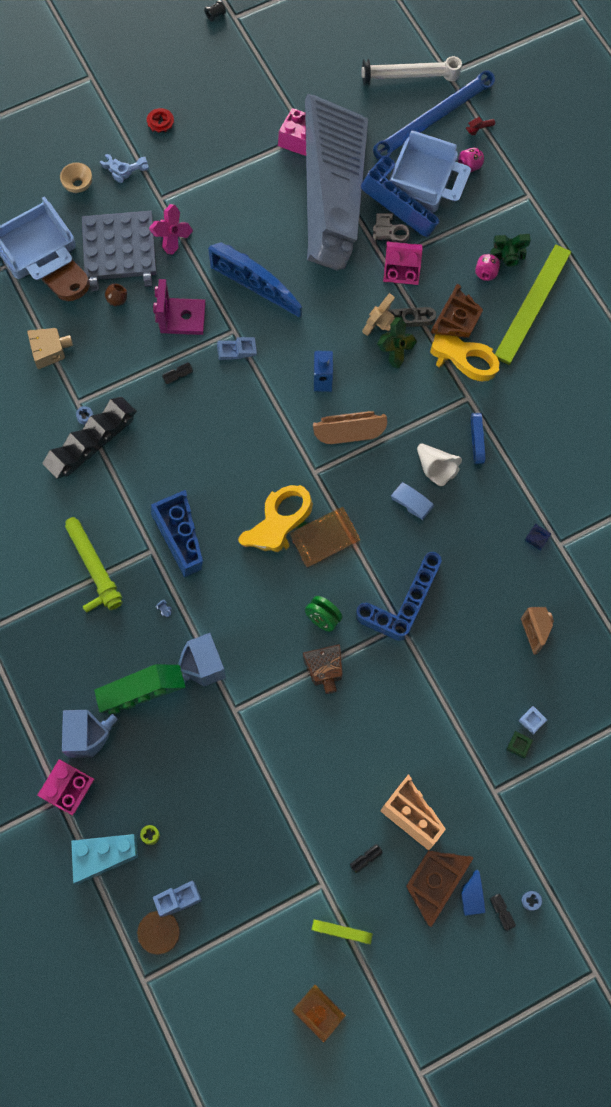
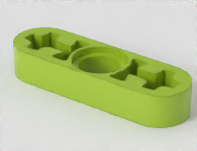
[311,919,373,945]

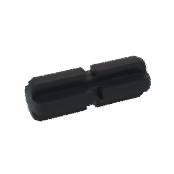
[162,362,193,384]
[350,844,383,873]
[490,894,516,931]

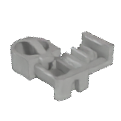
[373,214,409,243]

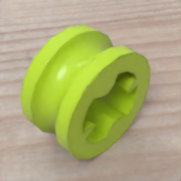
[140,825,160,845]

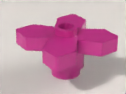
[149,204,193,255]

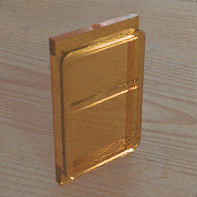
[290,507,360,567]

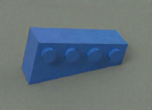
[151,490,203,577]

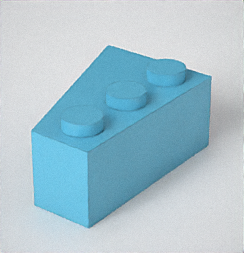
[71,834,138,885]

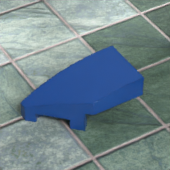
[461,870,486,916]

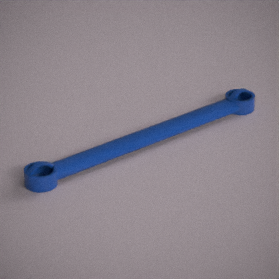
[373,70,495,160]

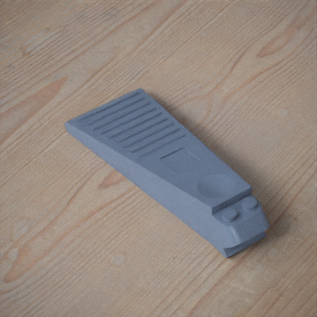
[305,94,368,271]

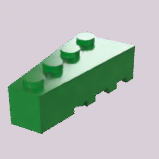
[94,664,186,715]

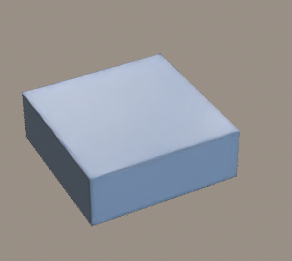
[519,706,547,734]

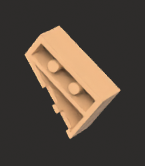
[380,774,446,850]

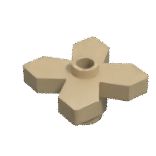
[362,293,395,336]

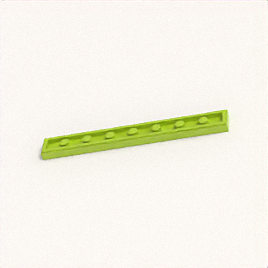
[495,244,571,365]

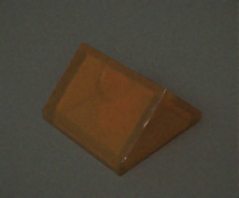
[292,985,346,1043]

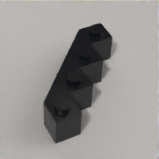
[42,397,137,479]

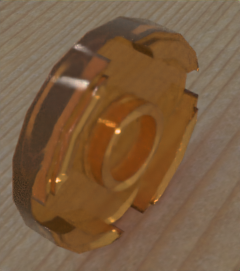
[137,911,180,955]

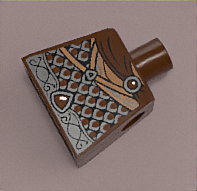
[303,644,342,694]

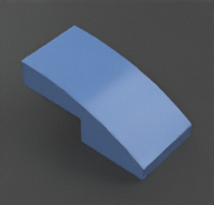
[217,337,257,360]
[391,482,434,520]
[153,880,202,917]

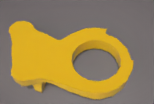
[430,334,499,381]
[238,485,313,552]

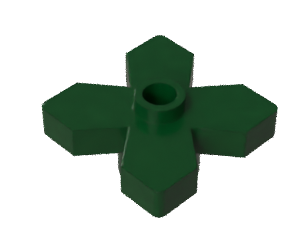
[490,234,531,267]
[377,317,417,368]

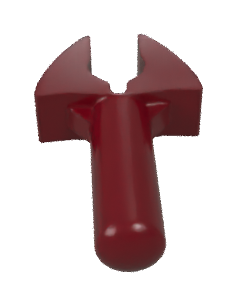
[466,117,495,135]

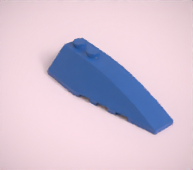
[208,242,302,318]

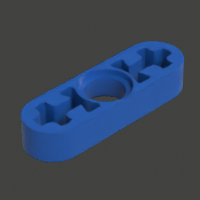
[471,413,485,464]

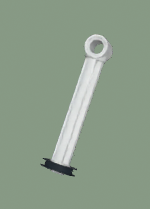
[362,56,462,86]

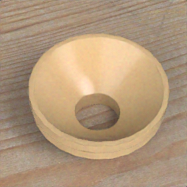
[60,163,92,193]

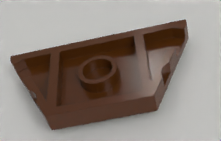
[430,284,483,338]
[406,851,473,927]

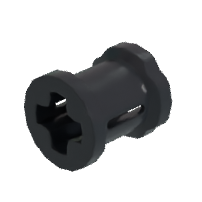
[204,0,226,22]

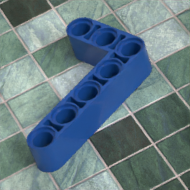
[361,156,439,237]
[356,552,442,641]

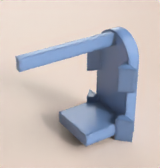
[155,600,172,617]

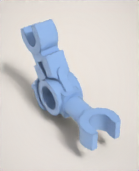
[100,154,149,183]

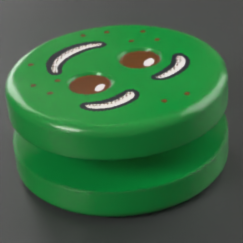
[305,596,343,632]

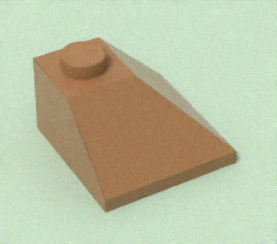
[521,607,554,655]

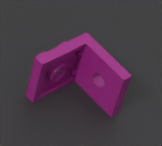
[153,279,206,335]

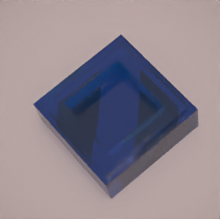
[525,524,551,551]

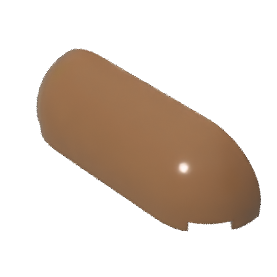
[313,411,387,444]

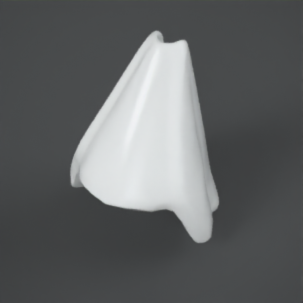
[417,444,462,486]

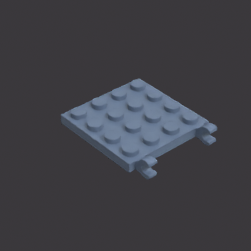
[82,211,157,291]

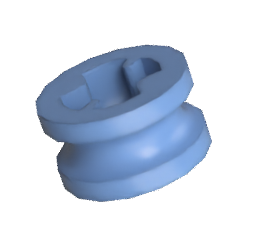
[76,406,93,425]
[521,891,542,911]

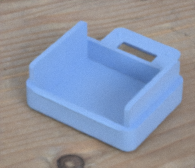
[389,131,471,213]
[0,196,76,280]

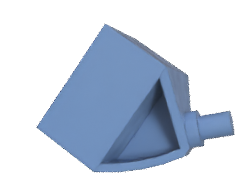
[178,633,226,686]
[62,710,118,758]

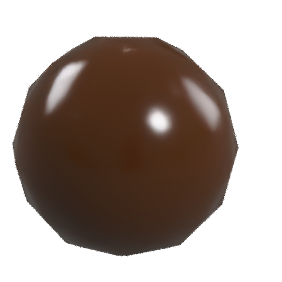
[105,284,128,306]

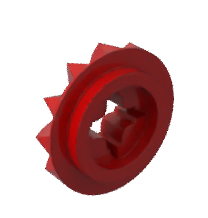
[147,108,174,133]

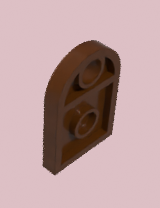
[41,260,90,301]

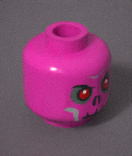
[458,147,484,172]
[475,254,500,281]

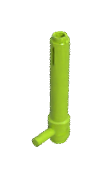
[65,517,123,613]

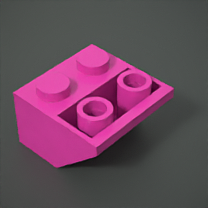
[278,108,306,156]
[383,242,423,285]
[37,759,95,816]

